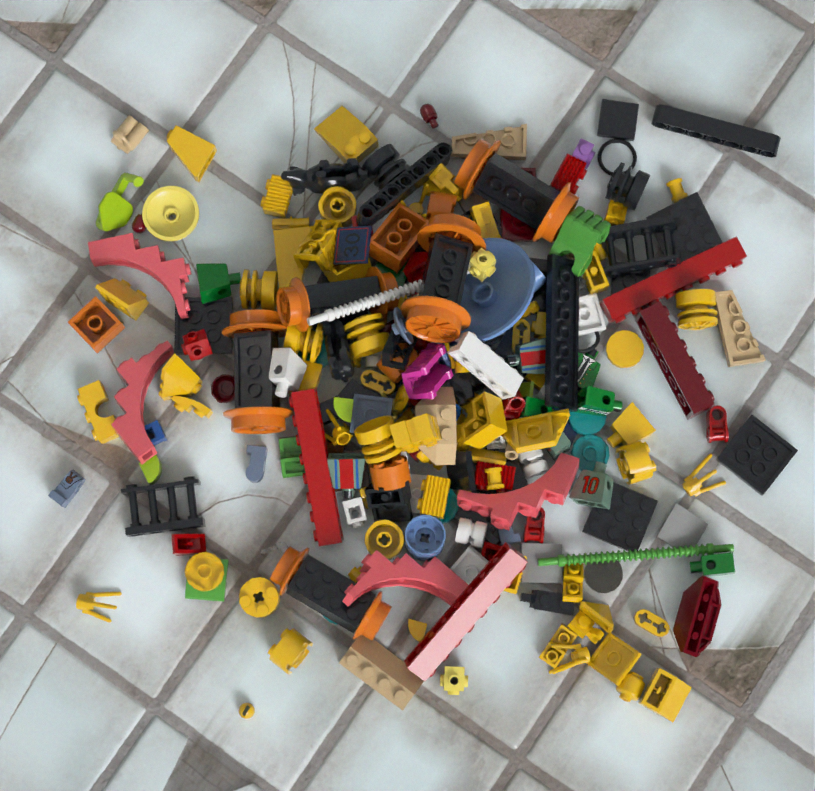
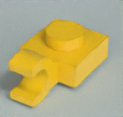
[428,163,462,195]
[567,610,604,644]

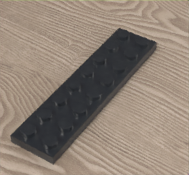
[544,254,579,412]

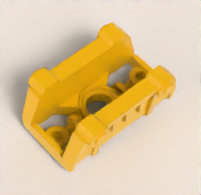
[293,219,343,271]

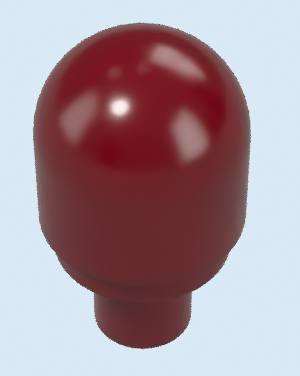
[420,104,439,129]
[132,213,147,234]

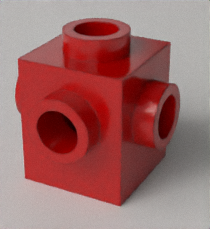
[181,329,213,361]

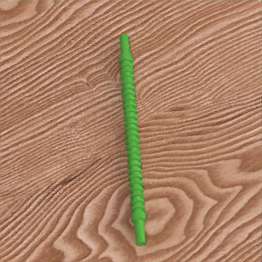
[538,543,734,567]

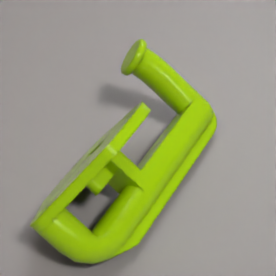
[96,173,144,231]

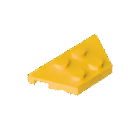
[501,409,570,453]

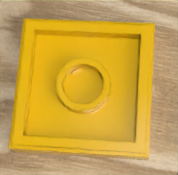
[586,633,642,687]

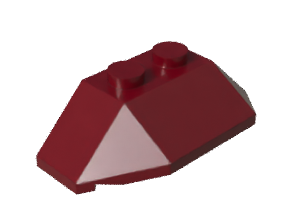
[673,576,721,657]

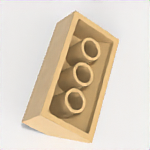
[339,635,424,711]

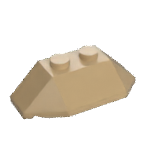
[415,387,457,465]

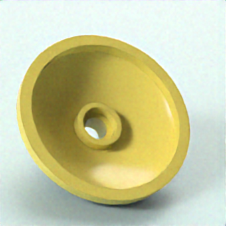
[142,186,199,241]

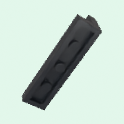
[382,298,418,371]

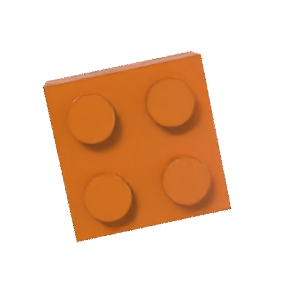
[68,296,125,354]

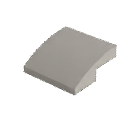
[656,503,708,558]
[520,543,562,584]

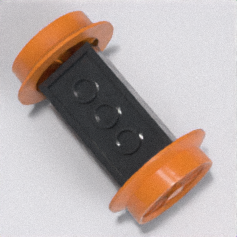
[454,139,580,244]
[401,213,486,343]
[222,310,293,434]

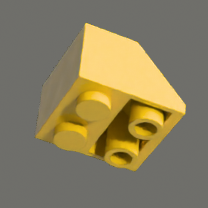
[638,668,691,723]

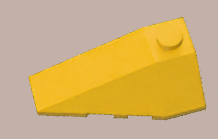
[158,353,203,401]

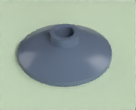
[391,307,413,344]

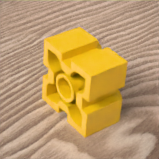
[389,413,442,453]

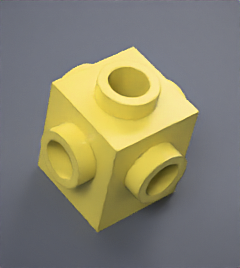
[468,248,496,282]
[440,666,468,695]

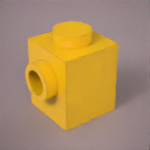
[531,312,546,339]

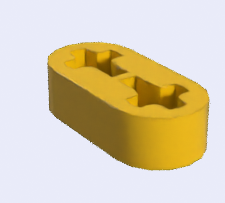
[512,319,530,354]
[360,370,395,396]
[634,609,670,637]

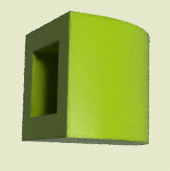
[333,397,354,423]
[139,455,162,485]

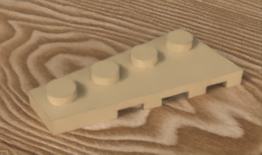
[451,124,527,160]
[715,290,766,367]

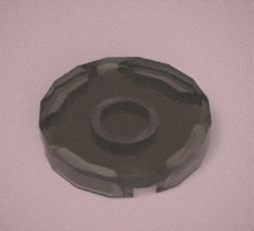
[584,560,623,593]

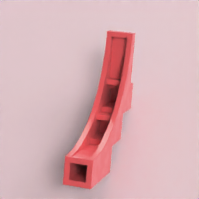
[88,233,192,319]
[111,341,174,465]
[457,452,580,531]
[342,550,468,606]

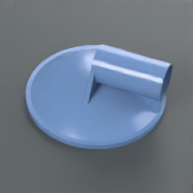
[460,238,547,342]

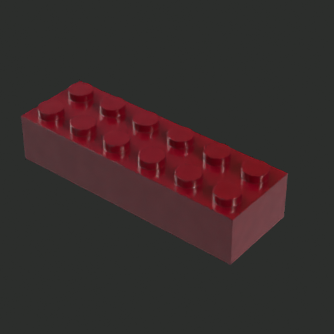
[635,302,715,420]

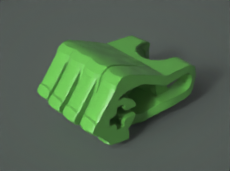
[549,206,611,277]

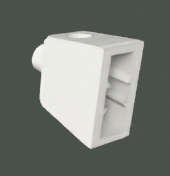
[269,348,307,398]

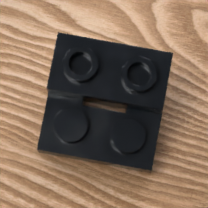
[365,481,413,522]

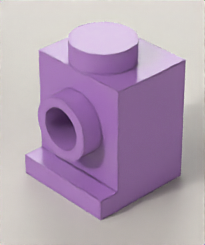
[572,138,596,169]

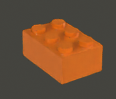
[369,203,429,273]

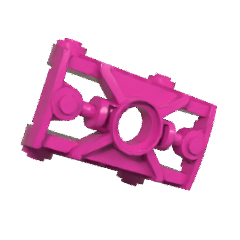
[402,343,453,399]

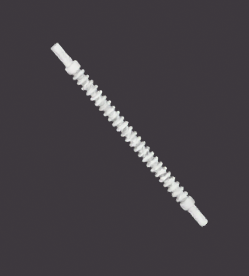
[307,271,470,326]

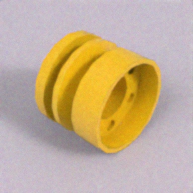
[239,269,278,311]
[675,289,718,330]
[344,313,389,358]
[283,323,324,363]
[354,415,403,464]

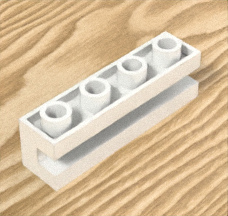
[448,331,524,399]

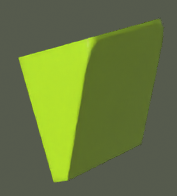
[519,381,534,397]

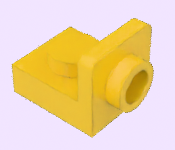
[603,199,627,226]

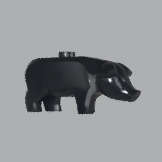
[281,158,368,196]
[320,315,355,382]
[441,354,507,406]

